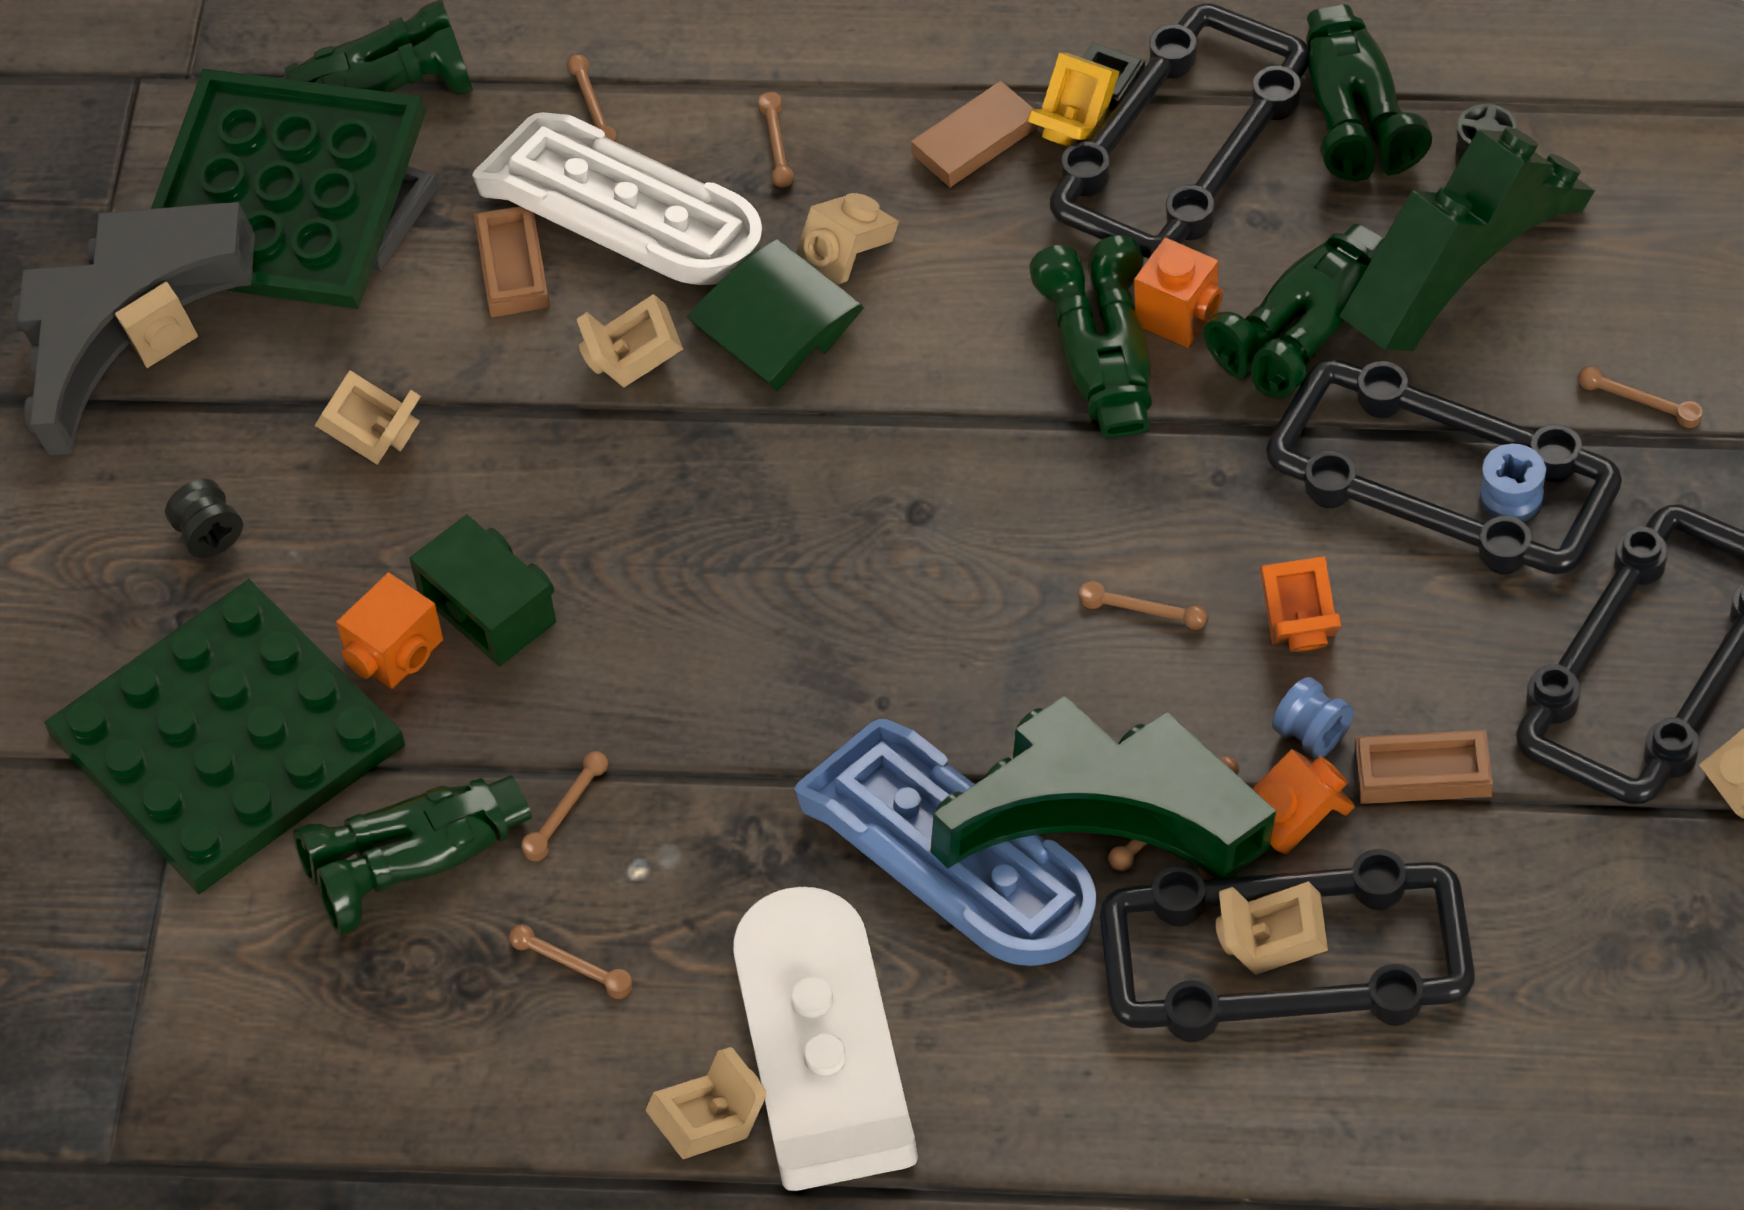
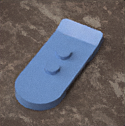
[794,719,1096,966]

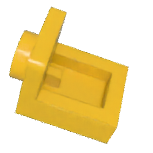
[1027,53,1120,146]

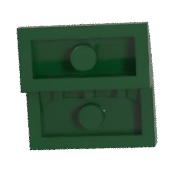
[687,239,864,391]

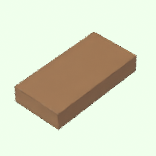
[911,81,1040,188]
[474,206,550,317]
[1354,730,1493,804]

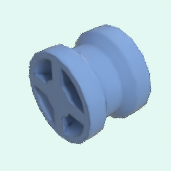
[1480,443,1546,522]
[1272,677,1354,760]

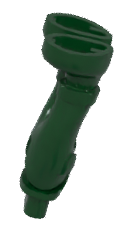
[281,0,473,95]
[1306,4,1432,182]
[1203,224,1384,398]
[1029,235,1152,438]
[293,775,532,936]

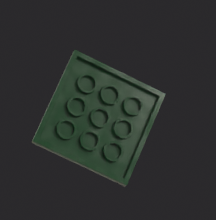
[151,69,427,309]
[44,579,405,895]

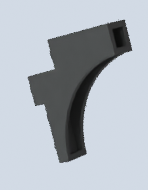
[12,202,255,456]

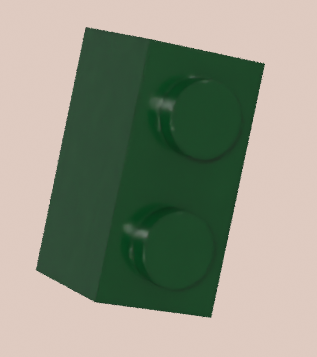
[409,514,556,667]

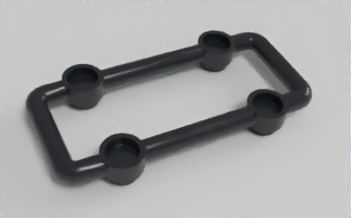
[1050,3,1309,259]
[1266,359,1622,574]
[1516,504,1744,804]
[1100,849,1475,1042]

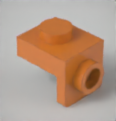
[1260,556,1342,652]
[1252,749,1355,855]

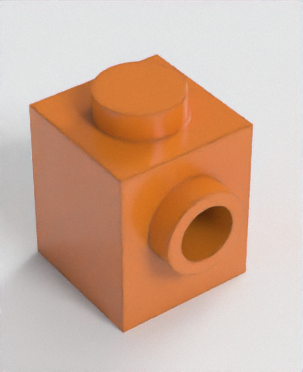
[1134,237,1223,348]
[336,572,443,690]

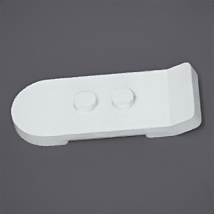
[472,112,762,285]
[733,887,918,1191]

